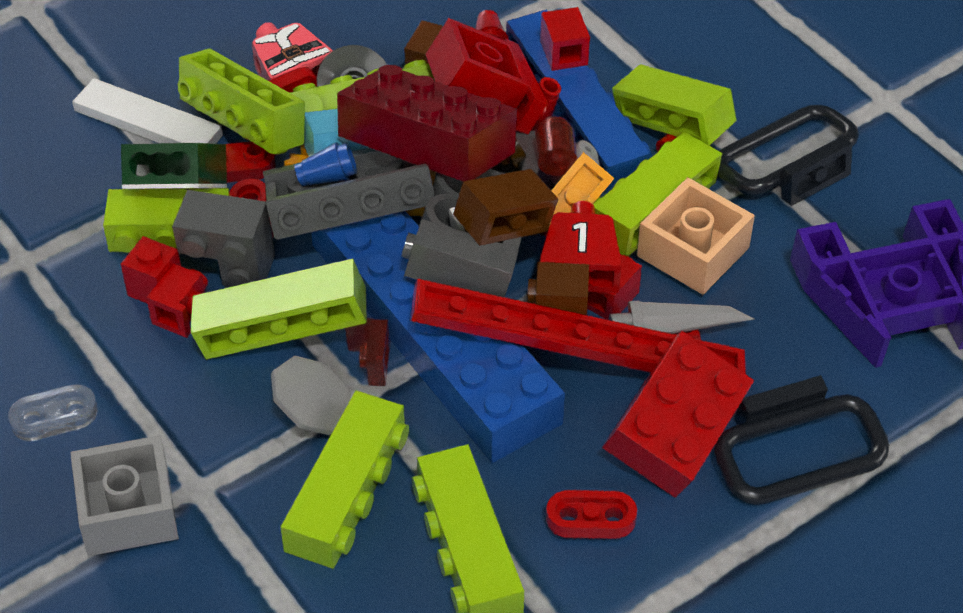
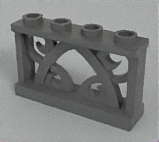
[263,148,435,239]

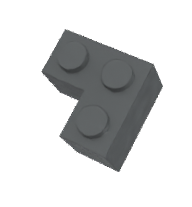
[172,190,275,287]

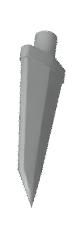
[609,300,754,334]

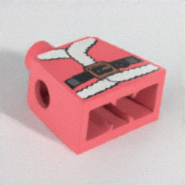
[252,22,333,81]

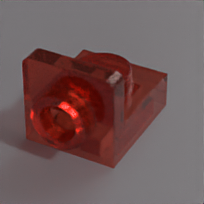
[345,318,391,386]

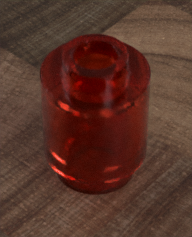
[535,116,578,176]

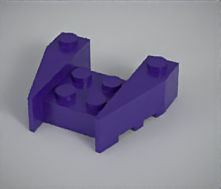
[790,199,963,368]

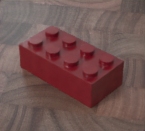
[337,65,517,181]

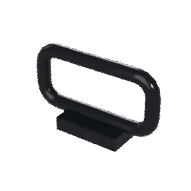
[717,105,859,206]
[714,375,890,505]

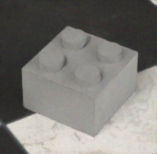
[70,435,179,556]

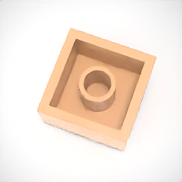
[637,178,755,295]

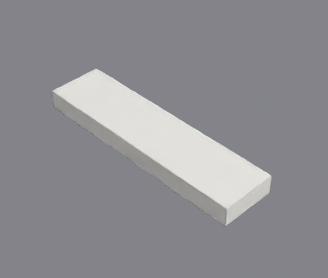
[72,78,223,144]

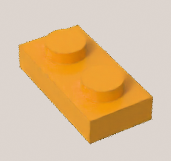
[548,152,614,230]

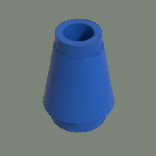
[294,142,358,187]

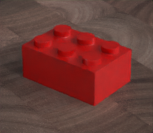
[602,331,755,498]

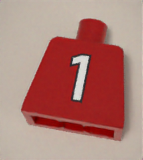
[540,201,621,293]

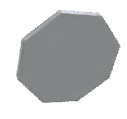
[271,356,351,435]

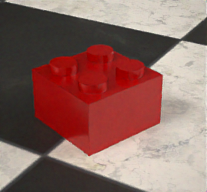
[425,18,531,108]

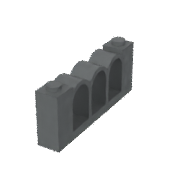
[401,130,547,297]

